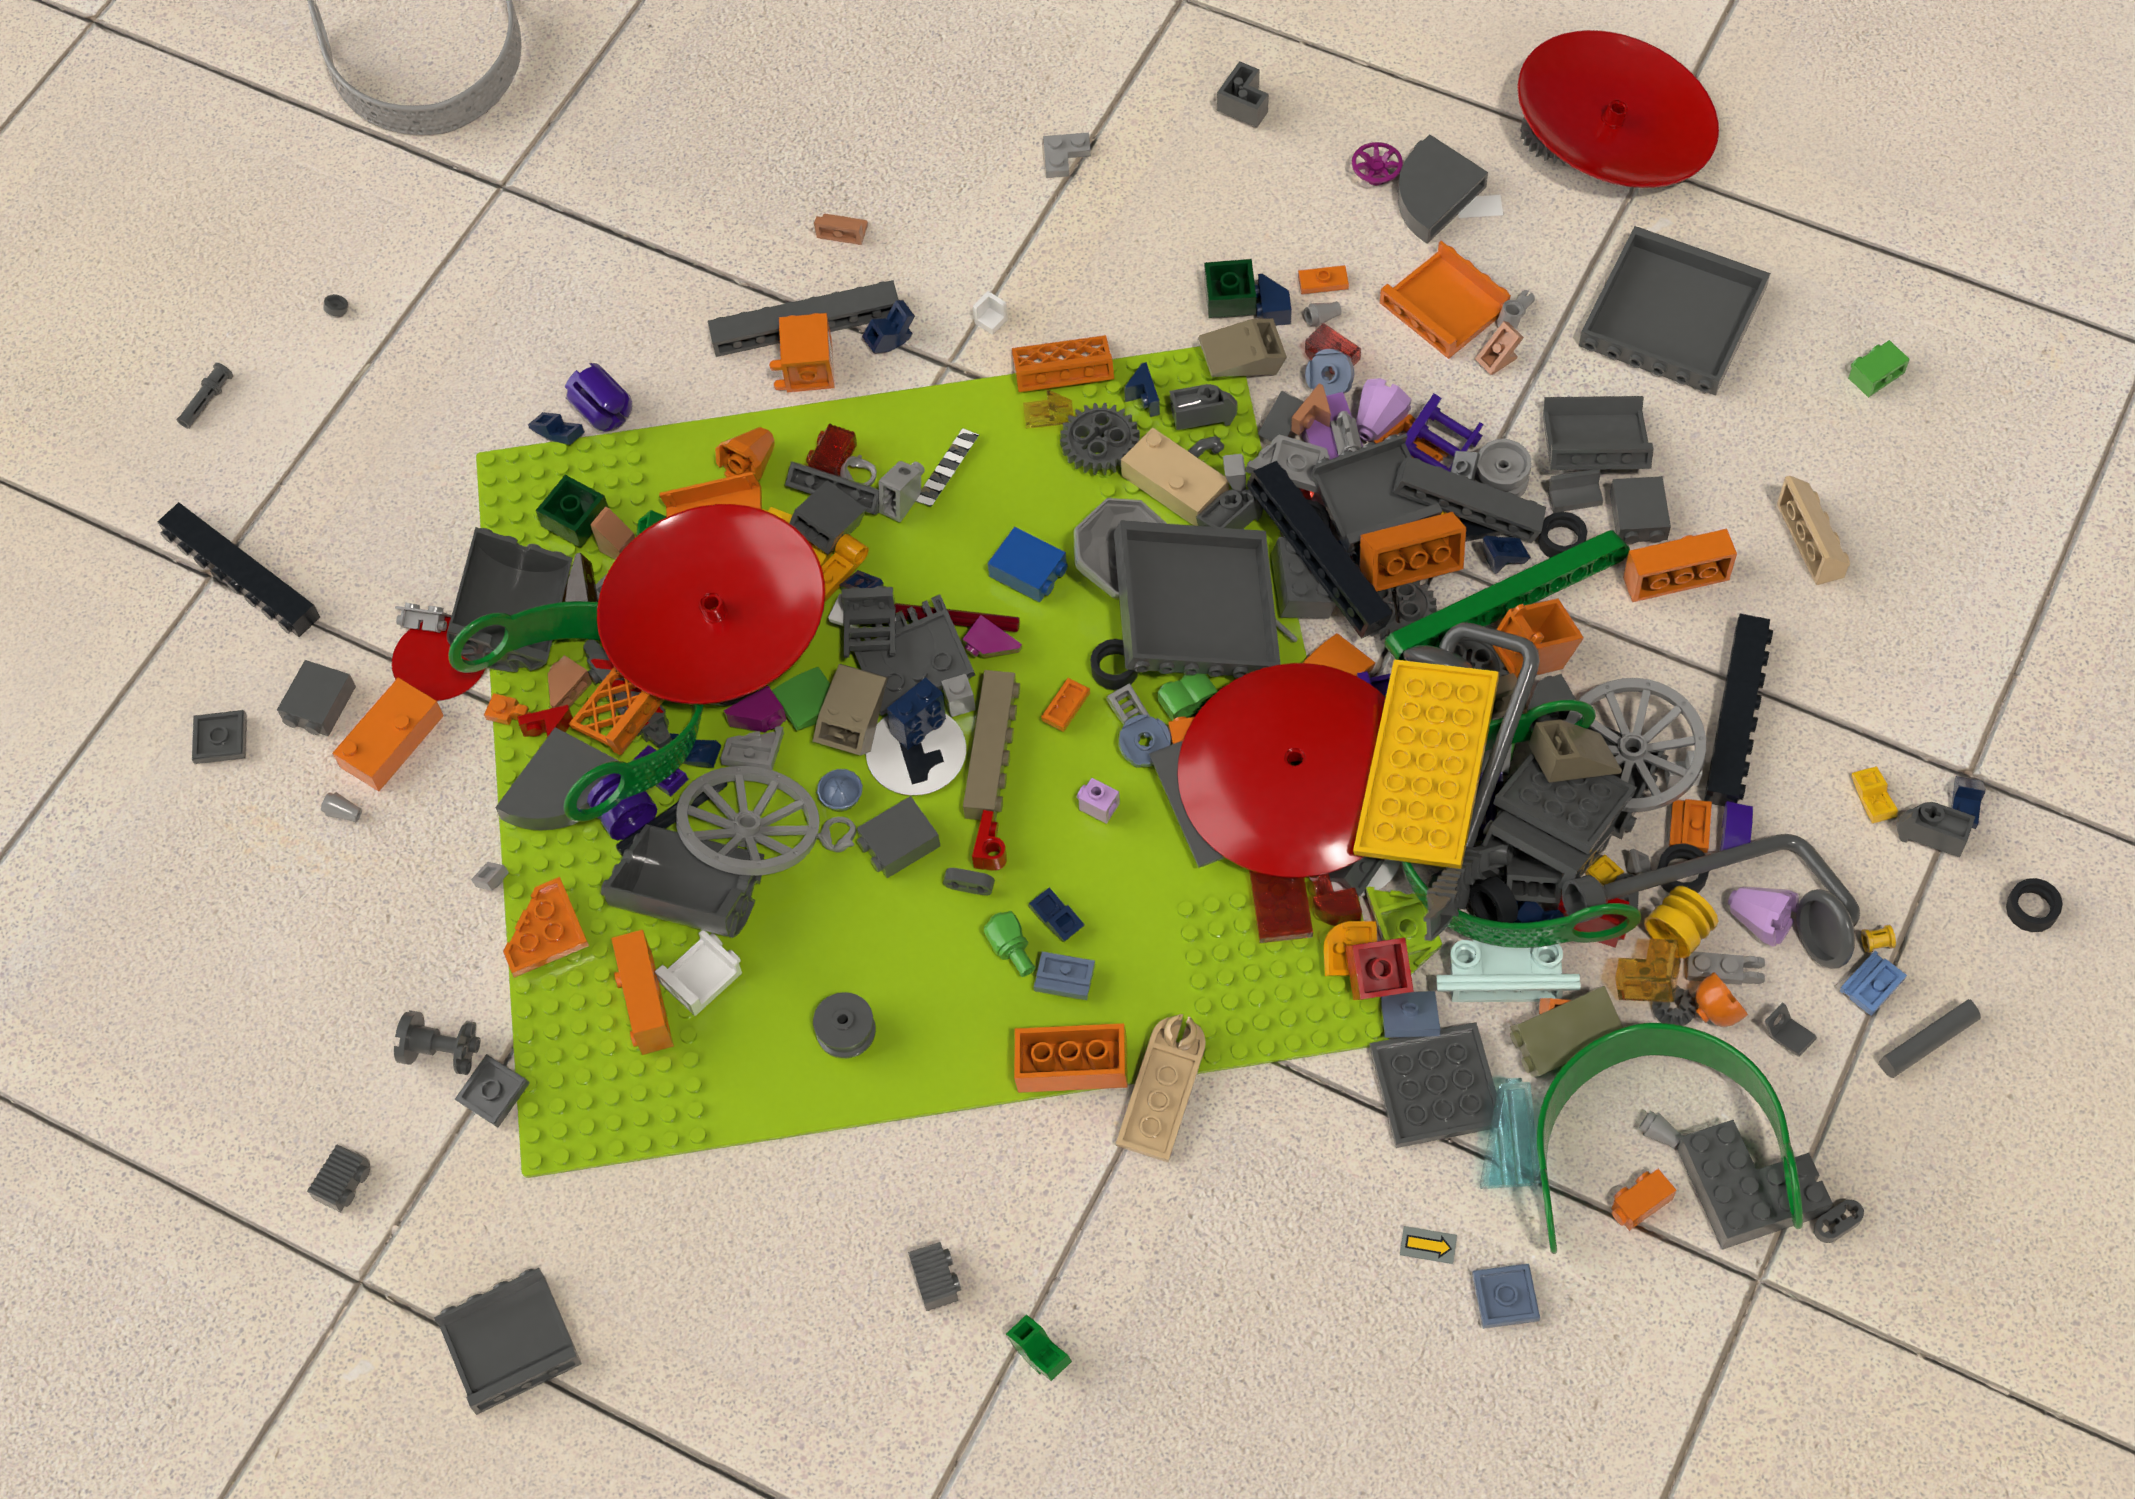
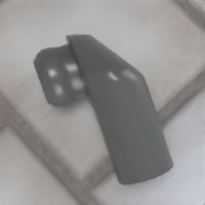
[1188,436,1224,458]

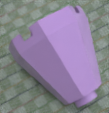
[1356,378,1411,441]
[1728,887,1799,947]

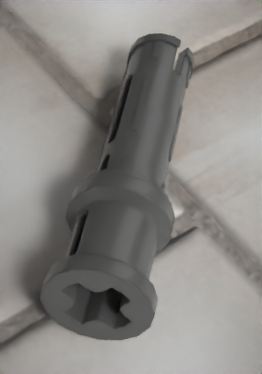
[176,362,233,429]

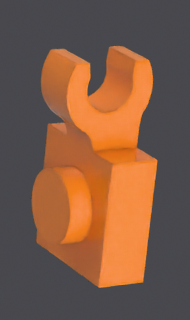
[484,693,530,725]

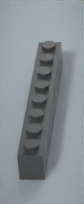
[708,280,899,357]

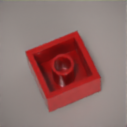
[1345,938,1414,1000]

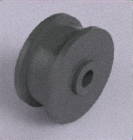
[813,992,876,1058]

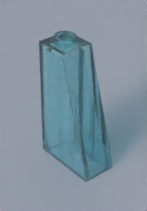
[1480,1078,1540,1189]

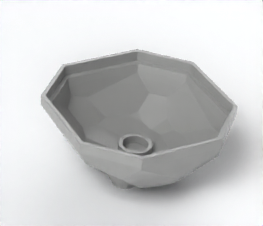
[1074,498,1167,600]

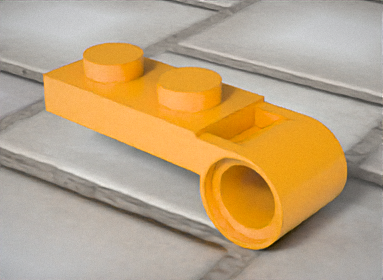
[822,534,869,602]

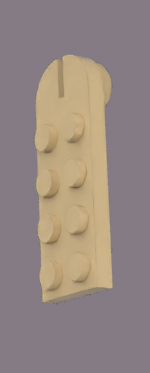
[1116,1014,1205,1163]

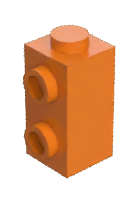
[1611,1168,1677,1231]

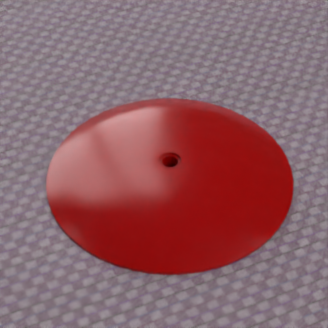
[1517,30,1719,188]
[597,504,825,704]
[1178,663,1386,878]

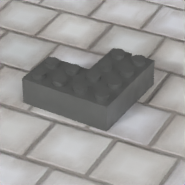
[1677,1120,1833,1250]

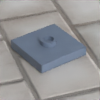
[1381,991,1440,1038]
[1472,1264,1540,1329]

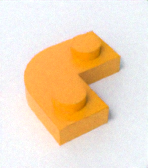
[1324,921,1377,976]

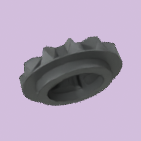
[1652,985,1697,1026]

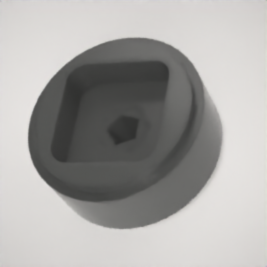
[323,294,348,316]

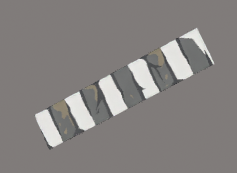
[916,429,979,507]

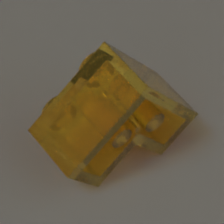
[1615,939,1681,1002]

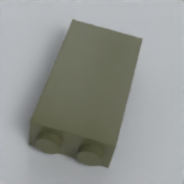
[1510,986,1623,1077]

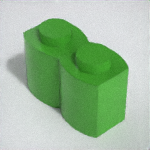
[1158,674,1218,721]

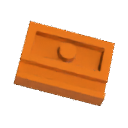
[1669,799,1712,853]

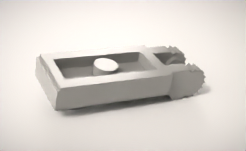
[1687,951,1765,985]

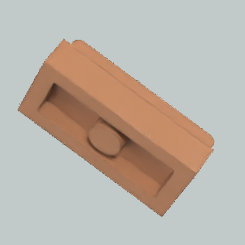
[814,214,868,245]

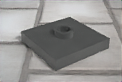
[192,710,246,764]
[455,1054,530,1128]

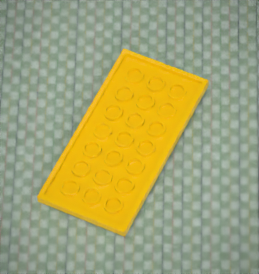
[1353,660,1499,869]

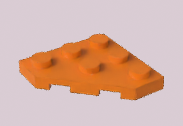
[503,877,589,978]

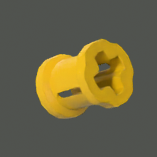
[1861,924,1896,953]

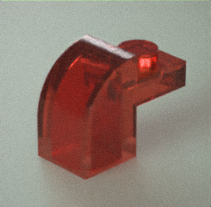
[1312,873,1362,926]

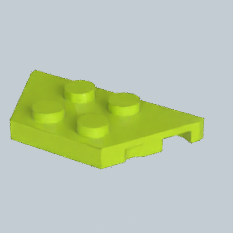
[1365,886,1442,975]

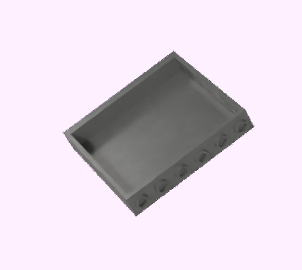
[1579,226,1771,396]
[1114,520,1281,678]

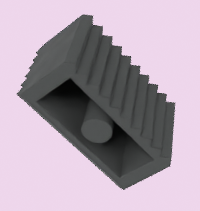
[307,1144,370,1213]
[908,1242,961,1311]

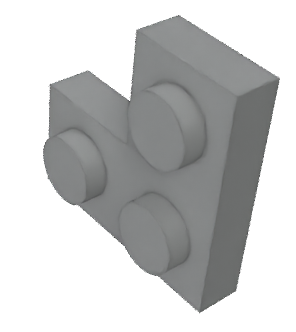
[1043,132,1091,178]

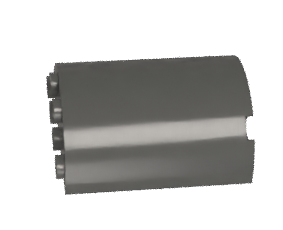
[447,527,573,672]
[601,824,764,938]

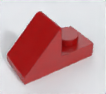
[518,705,573,737]

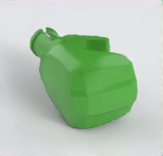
[984,911,1036,977]

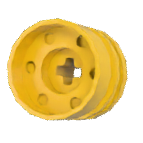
[1644,886,1719,959]

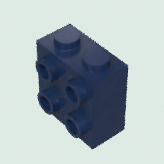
[887,677,946,750]

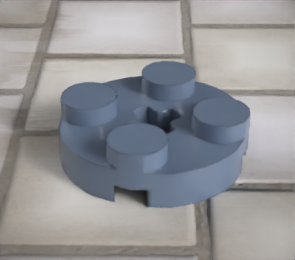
[1305,349,1354,396]
[1118,714,1171,768]

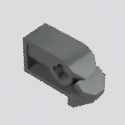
[1170,384,1238,430]
[1196,489,1263,529]
[1896,802,1975,857]

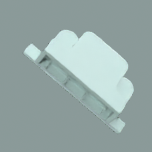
[1436,940,1581,1002]

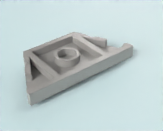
[1245,434,1329,494]

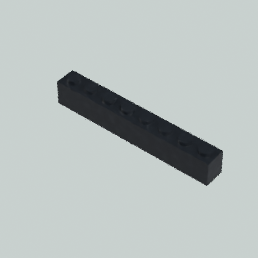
[1246,460,1393,639]
[157,502,320,637]
[1704,613,1773,807]

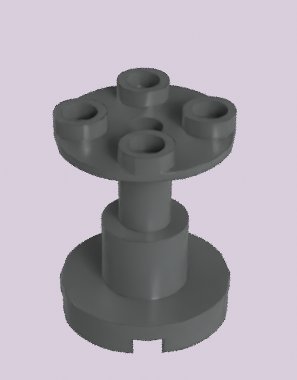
[394,1010,481,1075]

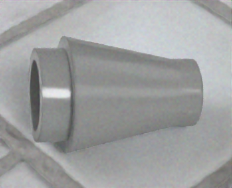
[1304,301,1342,327]
[321,792,362,823]
[1639,1110,1682,1149]

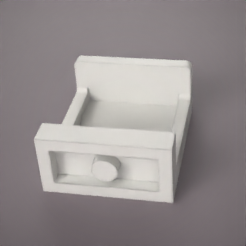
[655,930,742,1016]

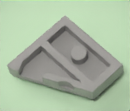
[721,726,784,770]

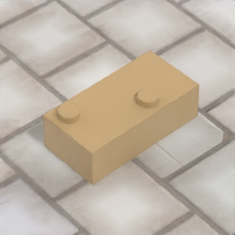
[1121,428,1229,526]

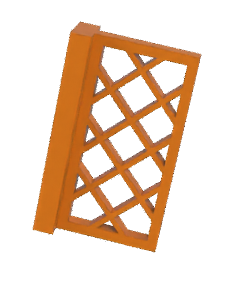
[1012,335,1114,392]
[569,667,664,755]

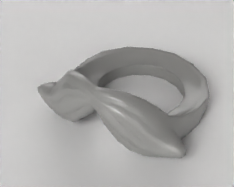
[840,455,877,486]
[817,817,857,852]

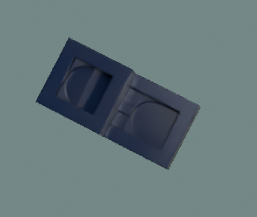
[528,412,585,445]
[670,733,721,768]
[1028,887,1085,942]

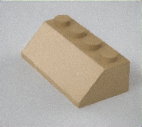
[1777,476,1850,585]

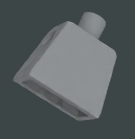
[879,461,925,522]

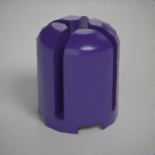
[565,363,632,432]

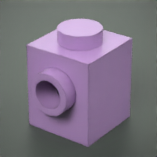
[1077,778,1120,824]

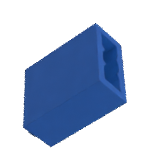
[988,527,1068,602]

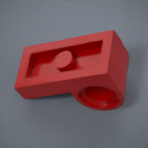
[972,810,1007,871]

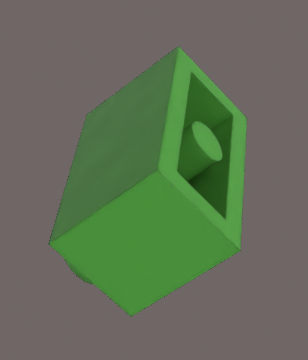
[1848,340,1910,398]

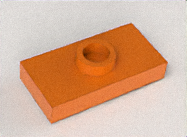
[1298,265,1349,294]
[1041,678,1090,732]

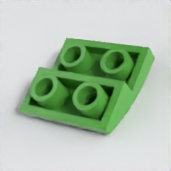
[772,667,831,730]

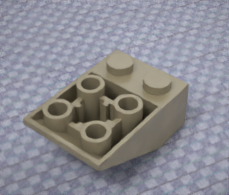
[1198,318,1287,377]
[813,664,888,755]
[1528,720,1622,783]

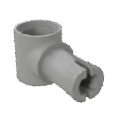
[1497,290,1535,329]

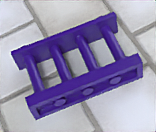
[1405,393,1484,472]

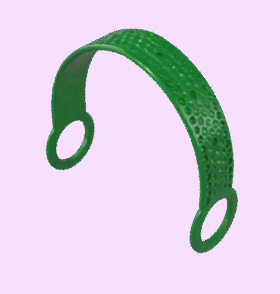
[448,601,704,822]
[1401,700,1641,948]
[1537,1023,1803,1254]

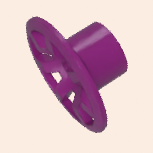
[1352,142,1403,185]

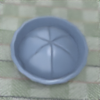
[817,769,863,811]

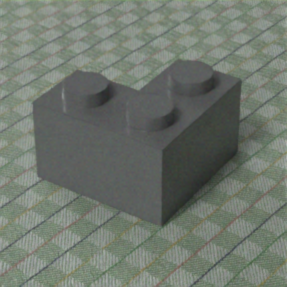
[1217,61,1269,128]

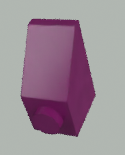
[963,615,1022,658]
[724,686,787,733]

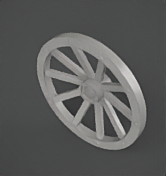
[1566,678,1706,812]
[676,766,819,876]

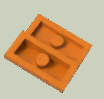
[1303,633,1376,676]

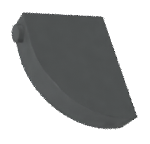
[1398,134,1488,244]
[495,727,619,830]

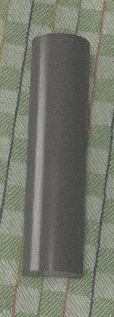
[785,461,879,515]
[1878,999,1981,1078]

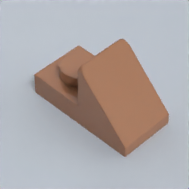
[1475,321,1524,375]
[1291,383,1331,436]

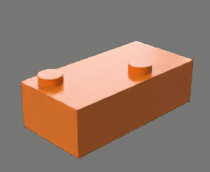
[1360,512,1466,592]
[1623,529,1737,602]
[332,678,444,792]
[611,930,674,1055]
[1014,1023,1128,1093]

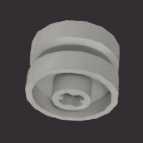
[1474,439,1532,497]

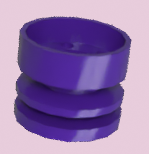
[587,773,658,840]

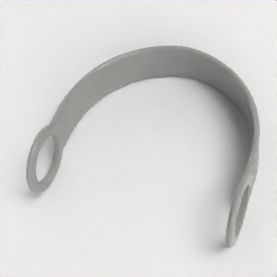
[307,0,522,135]

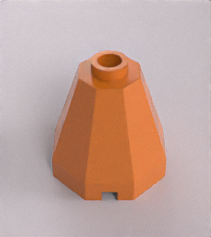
[715,427,775,481]

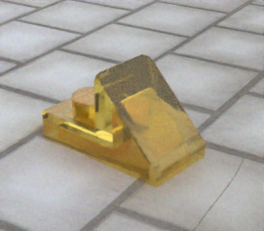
[1023,390,1074,428]

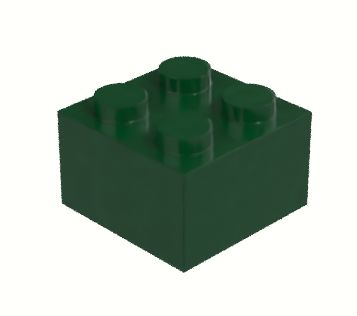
[1204,259,1256,318]
[536,475,609,547]

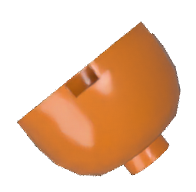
[1695,972,1748,1027]

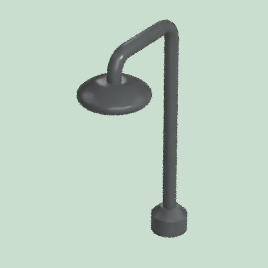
[1403,623,1540,910]
[1562,834,1860,969]

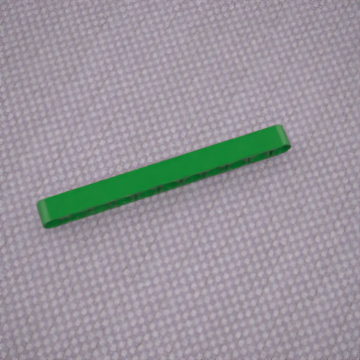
[1384,530,1630,661]

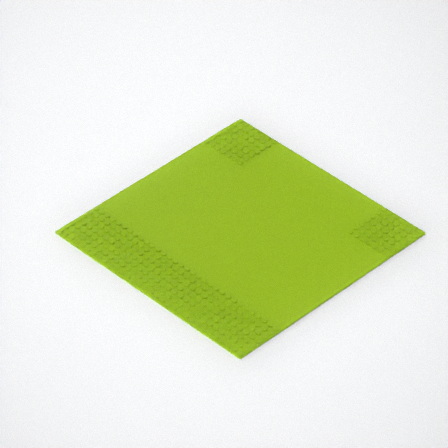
[476,346,1389,1178]

